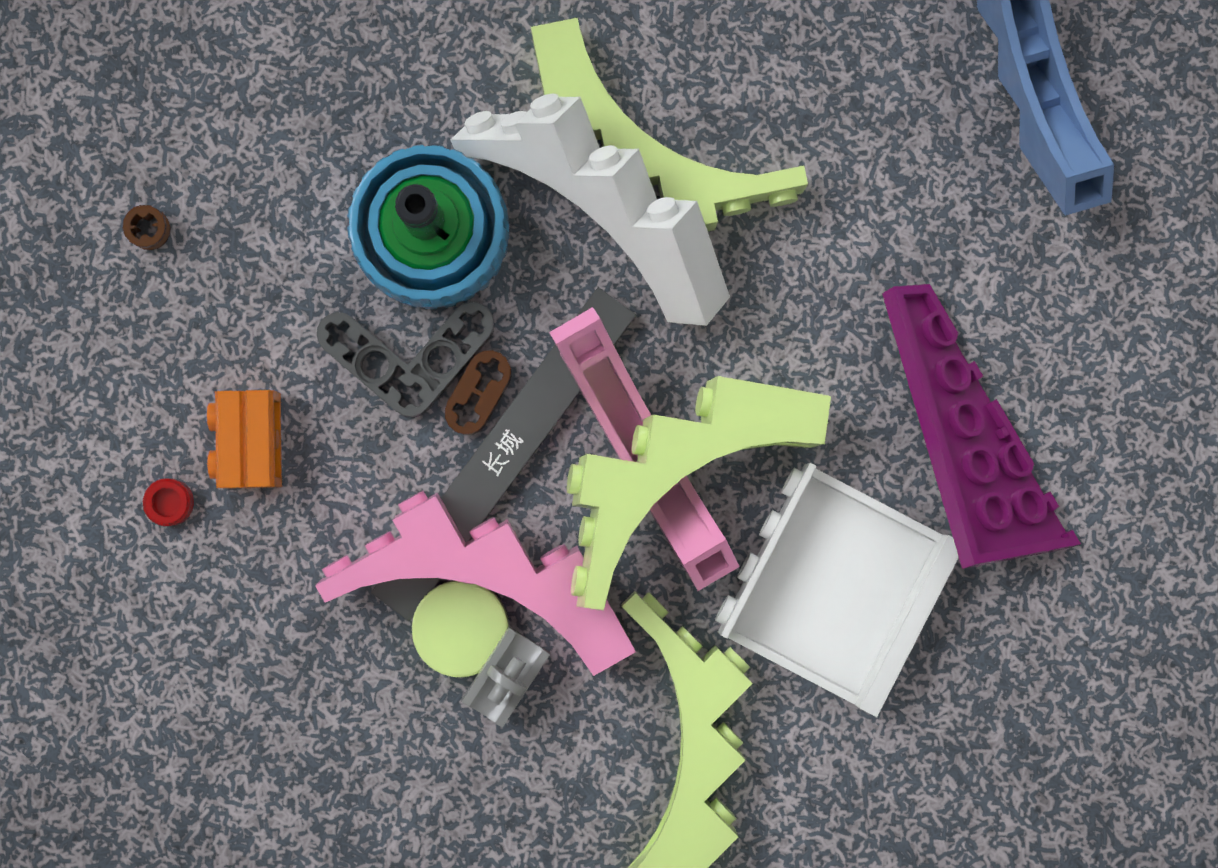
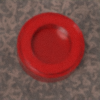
[143,478,194,526]

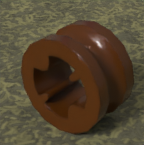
[123,205,171,250]

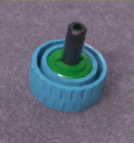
[347,145,510,309]

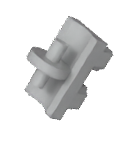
[461,626,550,728]

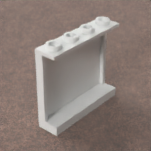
[715,463,959,717]

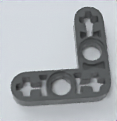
[317,302,495,418]

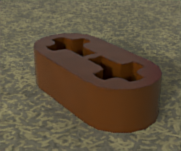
[445,350,512,435]

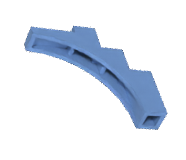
[977,0,1114,215]

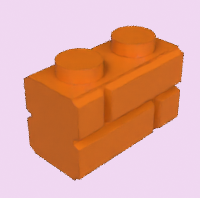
[207,390,282,489]

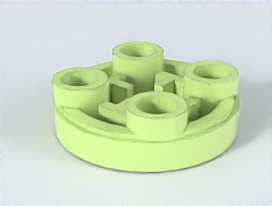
[412,581,509,677]

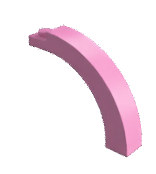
[549,307,740,591]

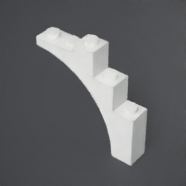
[450,93,730,326]

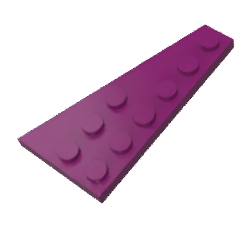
[882,284,1081,569]

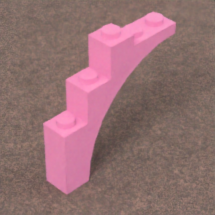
[315,491,636,676]

